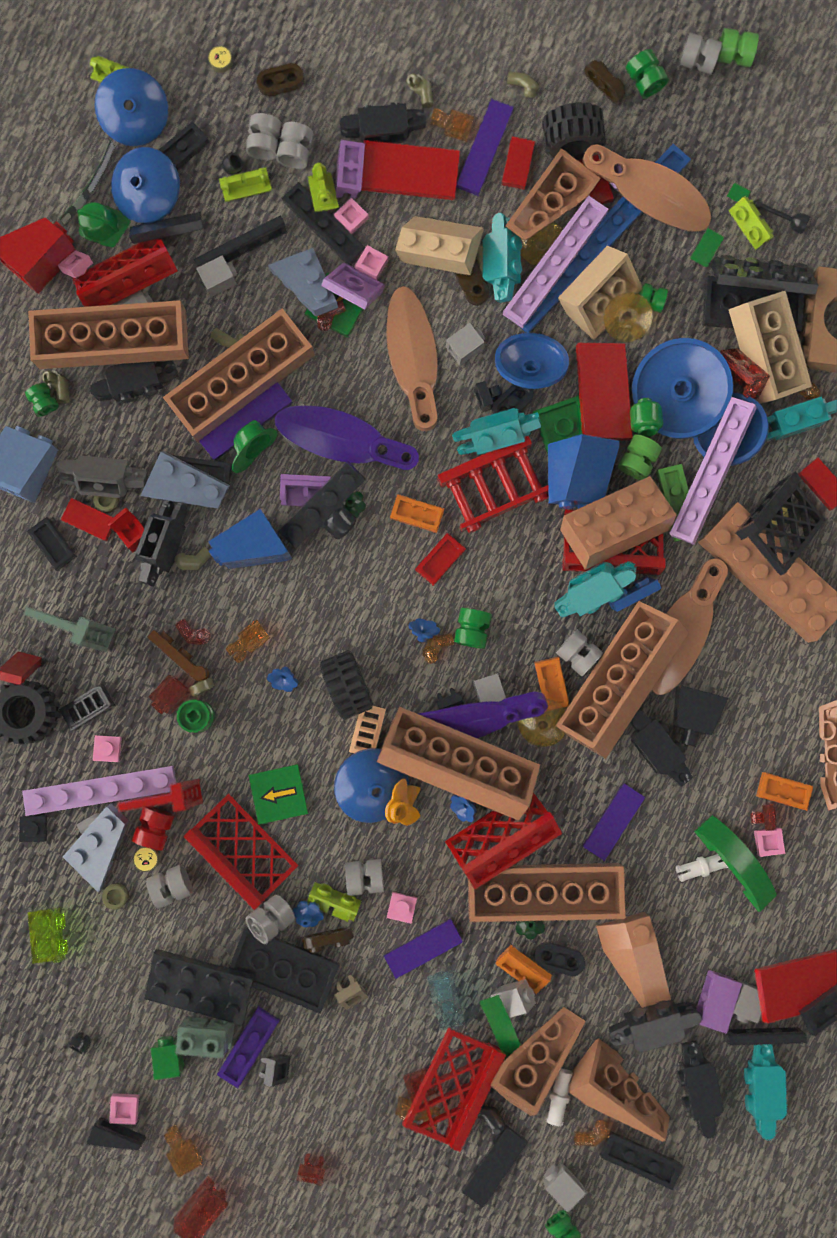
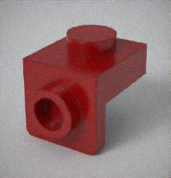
[108,508,145,552]

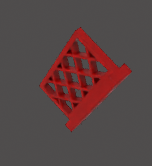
[72,238,178,307]
[562,509,666,575]
[117,779,203,812]
[183,793,298,910]
[445,793,562,889]
[402,1027,506,1152]

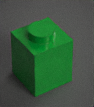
[151,1036,184,1080]

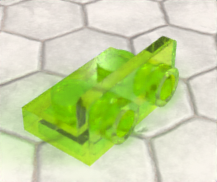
[27,907,68,964]

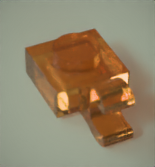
[430,108,474,142]
[226,619,270,663]
[395,1096,441,1129]
[164,1124,203,1178]

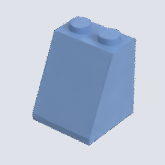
[0,426,58,503]

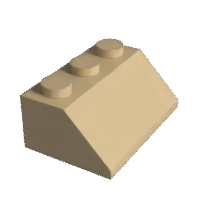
[395,216,484,275]
[558,246,642,340]

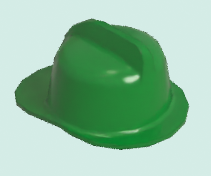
[77,202,131,247]
[232,420,278,473]

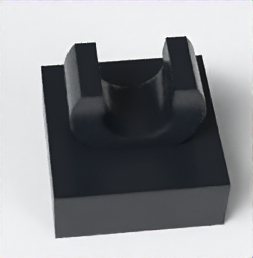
[474,381,502,413]
[436,688,464,710]
[259,1054,291,1087]

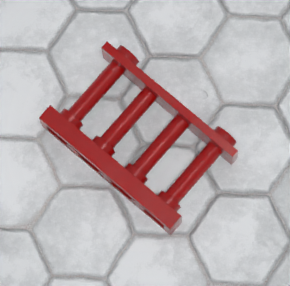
[437,436,549,533]

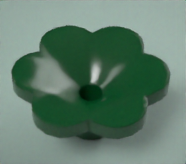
[344,491,366,518]
[516,921,545,940]

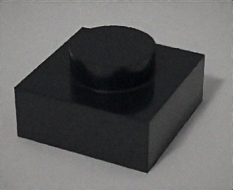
[19,816,47,842]

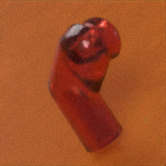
[316,300,346,331]
[175,619,211,645]

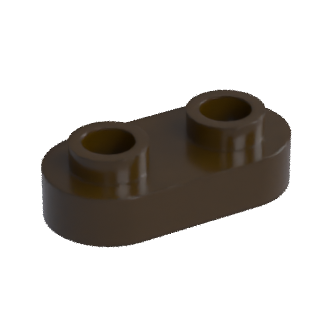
[584,60,625,103]
[256,63,304,97]
[455,261,489,306]
[302,927,354,953]

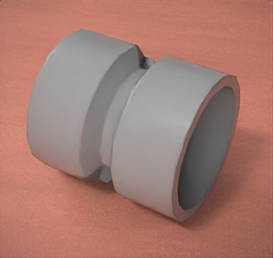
[679,32,722,75]
[246,113,281,161]
[276,122,313,169]
[555,629,603,676]
[345,859,384,896]
[146,864,193,909]
[246,895,295,944]

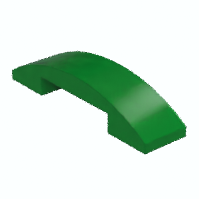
[694,815,777,912]

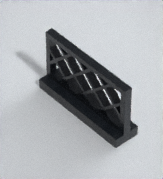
[735,471,826,576]

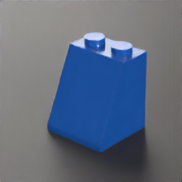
[548,434,619,509]
[208,509,292,569]

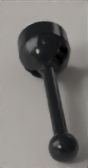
[753,199,811,235]

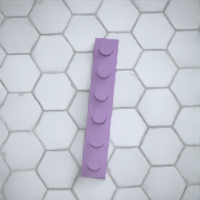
[503,196,608,328]
[670,397,757,545]
[22,766,176,816]

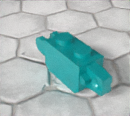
[483,212,522,303]
[765,396,837,442]
[452,408,541,455]
[554,561,636,618]
[744,1044,787,1141]

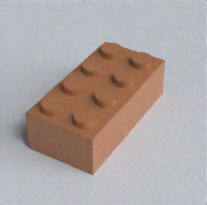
[560,476,677,570]

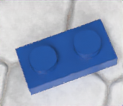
[608,576,662,612]

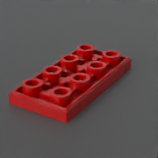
[361,140,460,200]
[576,343,633,440]
[754,949,837,1023]

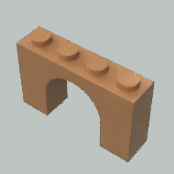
[801,267,837,372]

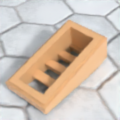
[349,706,386,753]

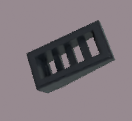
[59,684,116,731]
[86,1117,146,1151]

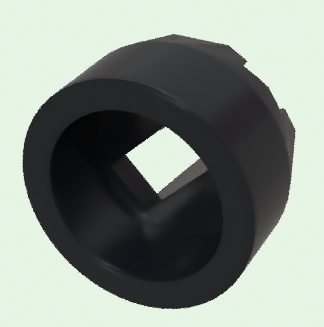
[222,152,243,175]
[67,1032,91,1055]

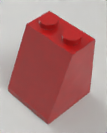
[0,217,75,294]

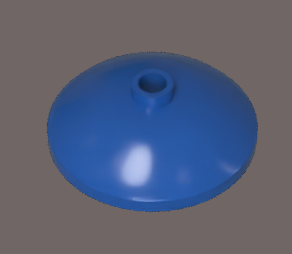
[95,68,169,146]
[111,147,180,223]
[495,333,569,389]
[693,393,769,466]
[334,748,409,823]

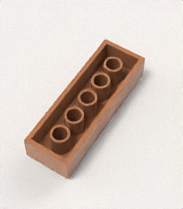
[28,300,189,369]
[163,308,315,443]
[698,502,837,643]
[556,601,689,759]
[377,707,540,821]
[468,863,625,922]

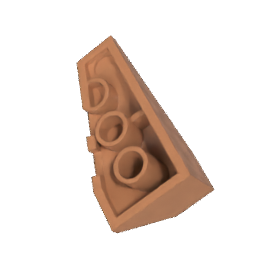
[506,148,600,241]
[819,700,837,810]
[596,912,671,1008]
[491,1007,586,1116]
[568,1039,670,1141]

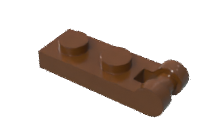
[147,630,210,681]

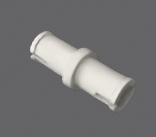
[676,854,728,882]
[546,1068,573,1126]

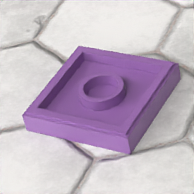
[322,263,385,309]

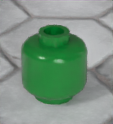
[630,398,663,437]

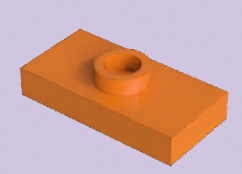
[390,494,444,533]
[534,657,570,711]
[756,772,813,811]
[495,945,552,994]

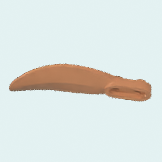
[583,144,711,231]
[387,287,438,431]
[651,559,728,695]

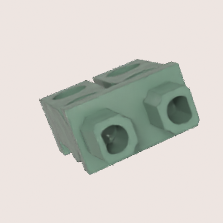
[175,1016,234,1058]

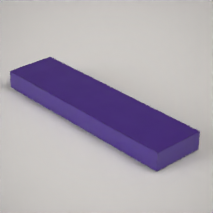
[456,99,514,196]
[199,382,293,461]

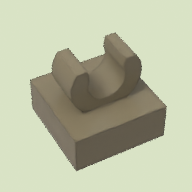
[335,975,368,1010]

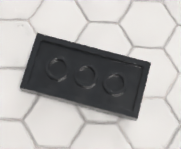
[712,255,819,295]
[702,276,804,334]
[229,926,340,1014]
[144,949,255,1025]

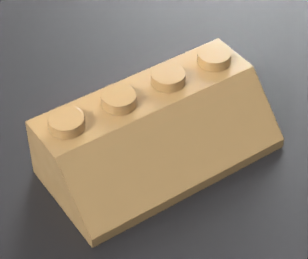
[729,291,812,404]

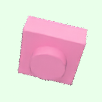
[334,198,369,234]
[355,245,388,280]
[58,250,93,278]
[93,735,122,762]
[754,827,785,857]
[387,892,417,923]
[109,1093,139,1124]

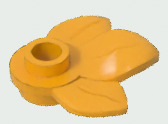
[385,778,421,826]

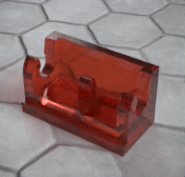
[720,348,770,399]
[173,1176,228,1238]

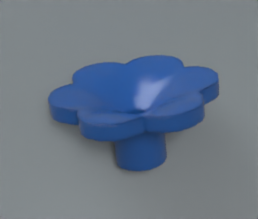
[409,618,440,642]
[267,667,298,692]
[450,795,476,822]
[292,901,324,928]

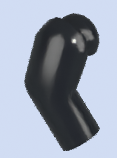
[477,1105,505,1136]

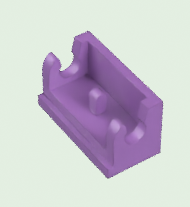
[335,140,365,199]
[280,474,331,506]
[696,969,742,1034]

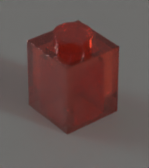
[148,674,190,714]

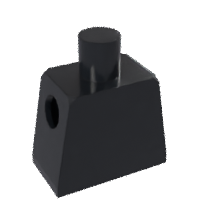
[673,685,728,747]

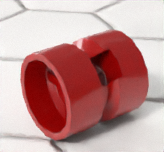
[132,806,175,851]

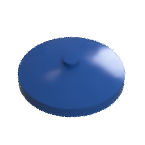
[632,338,733,439]

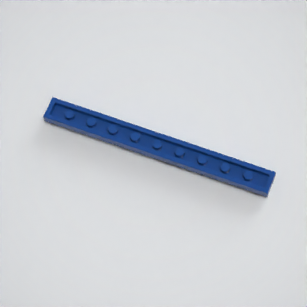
[519,144,691,333]

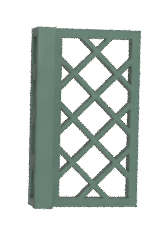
[24,607,115,652]

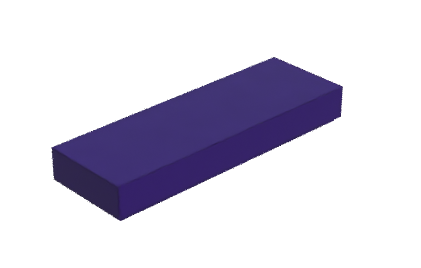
[583,783,645,861]
[384,918,463,979]
[217,1006,280,1088]

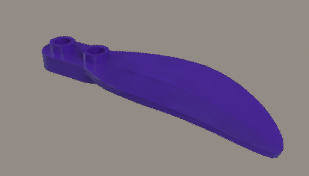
[275,405,419,470]
[417,692,548,738]

